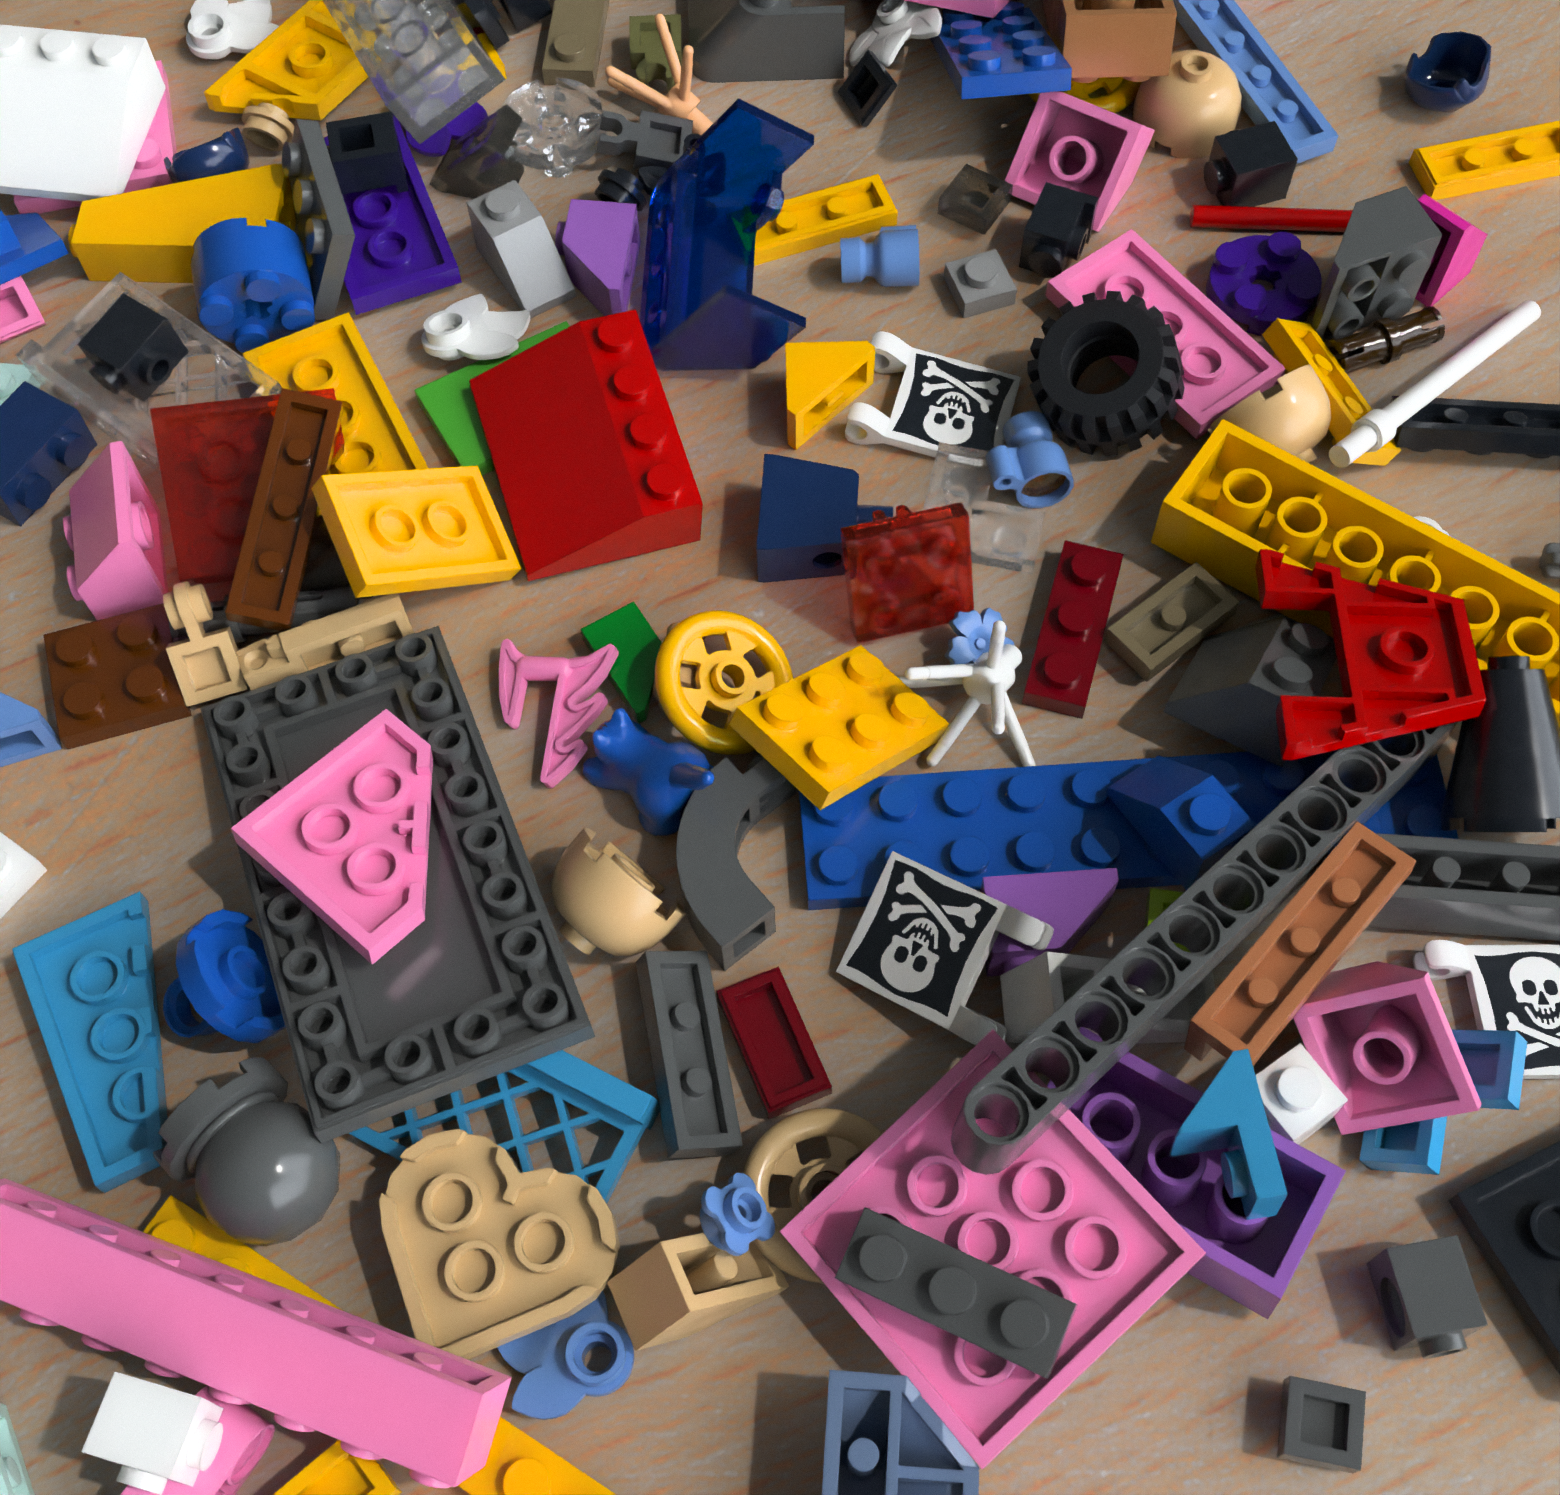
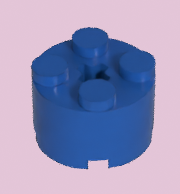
[191,218,315,353]

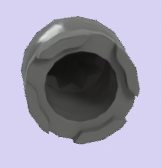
[153,1057,340,1247]

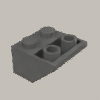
[1311,186,1443,341]

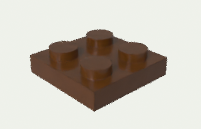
[43,603,192,750]

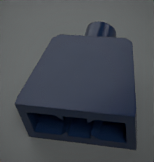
[756,454,893,583]

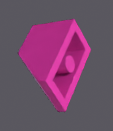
[1415,194,1488,307]

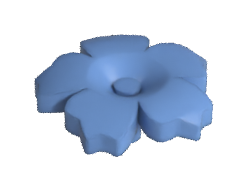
[944,608,1014,665]

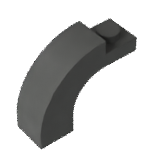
[676,753,799,971]

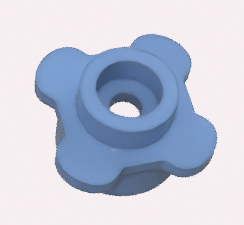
[700,1173,775,1256]

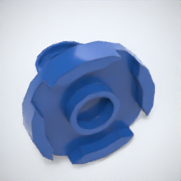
[163,909,286,1043]

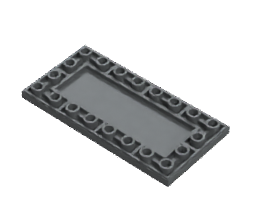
[200,625,595,1144]

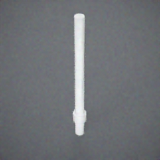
[1329,300,1541,468]

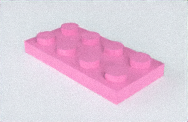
[1045,229,1286,440]

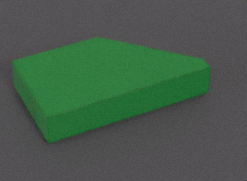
[581,601,662,724]

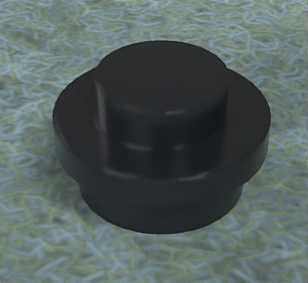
[595,168,647,211]

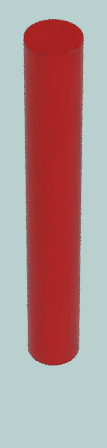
[1190,205,1353,232]

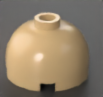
[1132,50,1242,158]
[1207,364,1331,464]
[551,828,686,956]

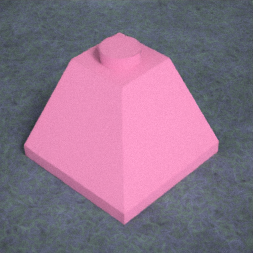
[1293,961,1482,1135]

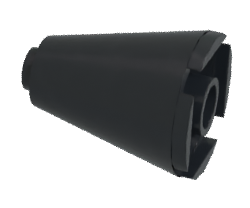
[1440,656,1560,832]

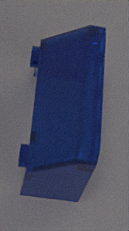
[640,98,814,371]

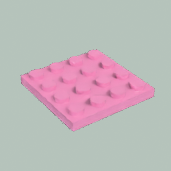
[780,1030,1206,1469]

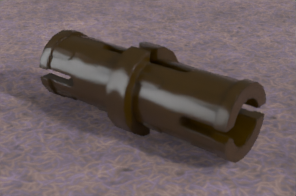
[1326,306,1445,373]

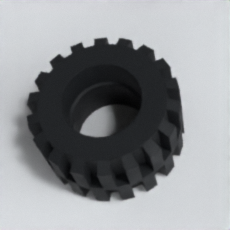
[1027,291,1185,456]

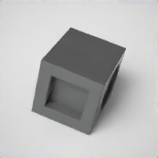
[1367,1235,1488,1359]

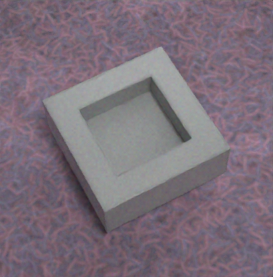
[944,249,1017,318]

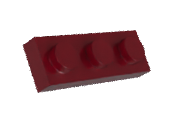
[1022,540,1124,719]

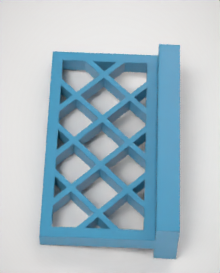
[349,1050,660,1203]

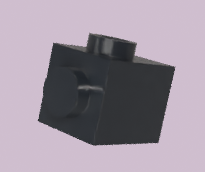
[1204,121,1298,207]
[77,293,189,402]

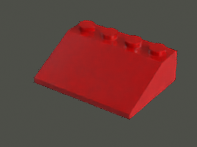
[469,309,703,581]

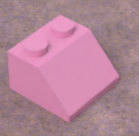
[1001,91,1155,232]
[63,441,168,620]

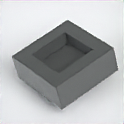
[1277,1376,1366,1474]

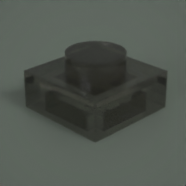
[938,164,1013,235]

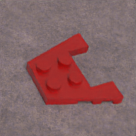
[1255,549,1487,760]

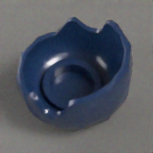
[1405,31,1492,113]
[164,127,250,183]

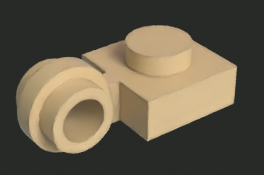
[163,581,249,707]

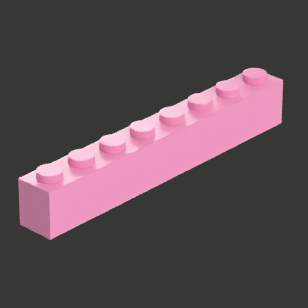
[0,1178,512,1488]

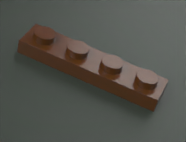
[225,388,343,632]

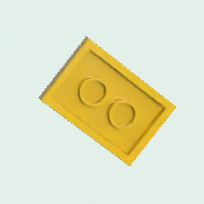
[311,465,522,598]
[729,645,949,810]

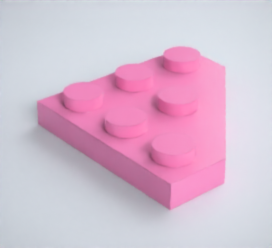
[231,709,433,965]

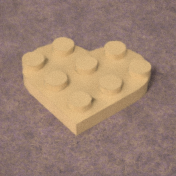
[379,1129,620,1360]

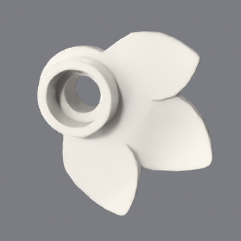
[186,0,279,60]
[849,0,942,67]
[421,294,531,361]

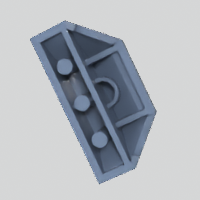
[822,1370,979,1495]

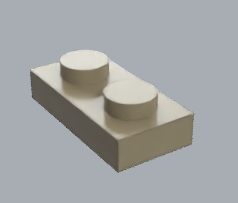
[1104,562,1240,682]

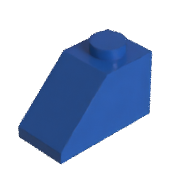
[1106,755,1257,890]

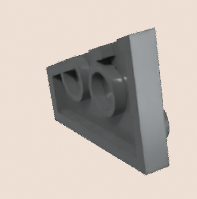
[282,119,355,320]

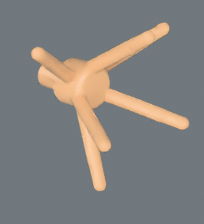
[605,13,715,139]

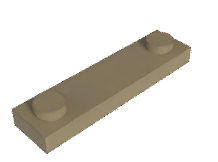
[542,0,610,87]

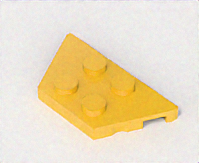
[204,0,386,121]

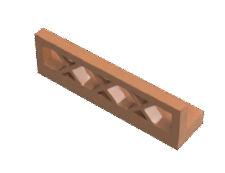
[1184,821,1416,1066]

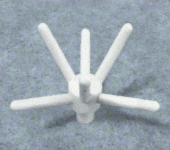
[898,620,1036,767]

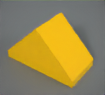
[785,341,875,450]

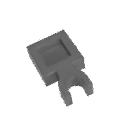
[597,110,693,177]

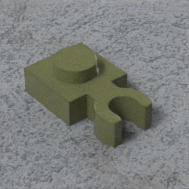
[629,14,682,93]

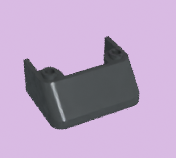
[688,0,845,83]

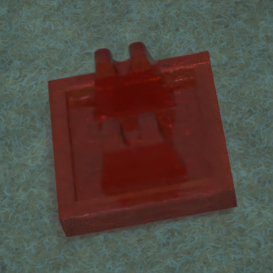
[840,502,974,643]

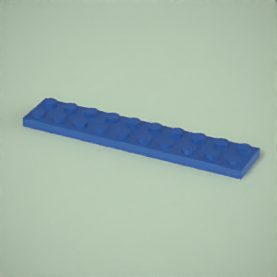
[799,749,1459,911]

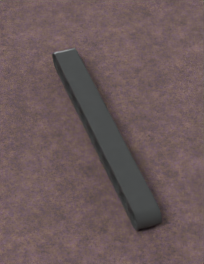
[951,722,1458,1175]

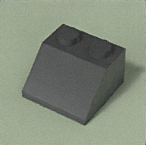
[1163,616,1337,767]

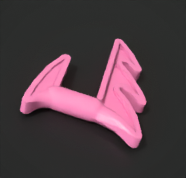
[499,639,619,789]

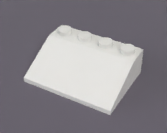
[0,24,166,202]

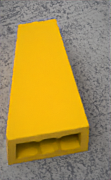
[68,164,296,283]

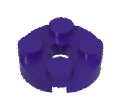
[1206,231,1322,336]

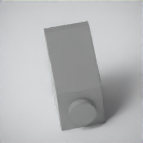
[466,180,576,319]

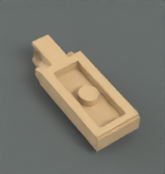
[236,593,414,691]

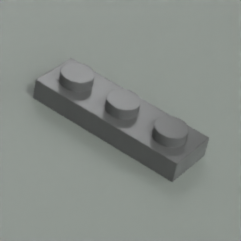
[636,951,743,1159]
[835,1207,1078,1379]

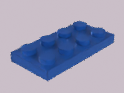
[930,1,1072,100]

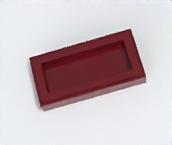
[716,966,832,1120]

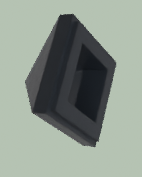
[838,50,898,127]

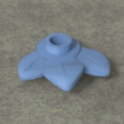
[497,1290,634,1420]

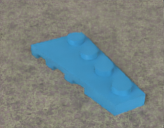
[12,891,168,1193]

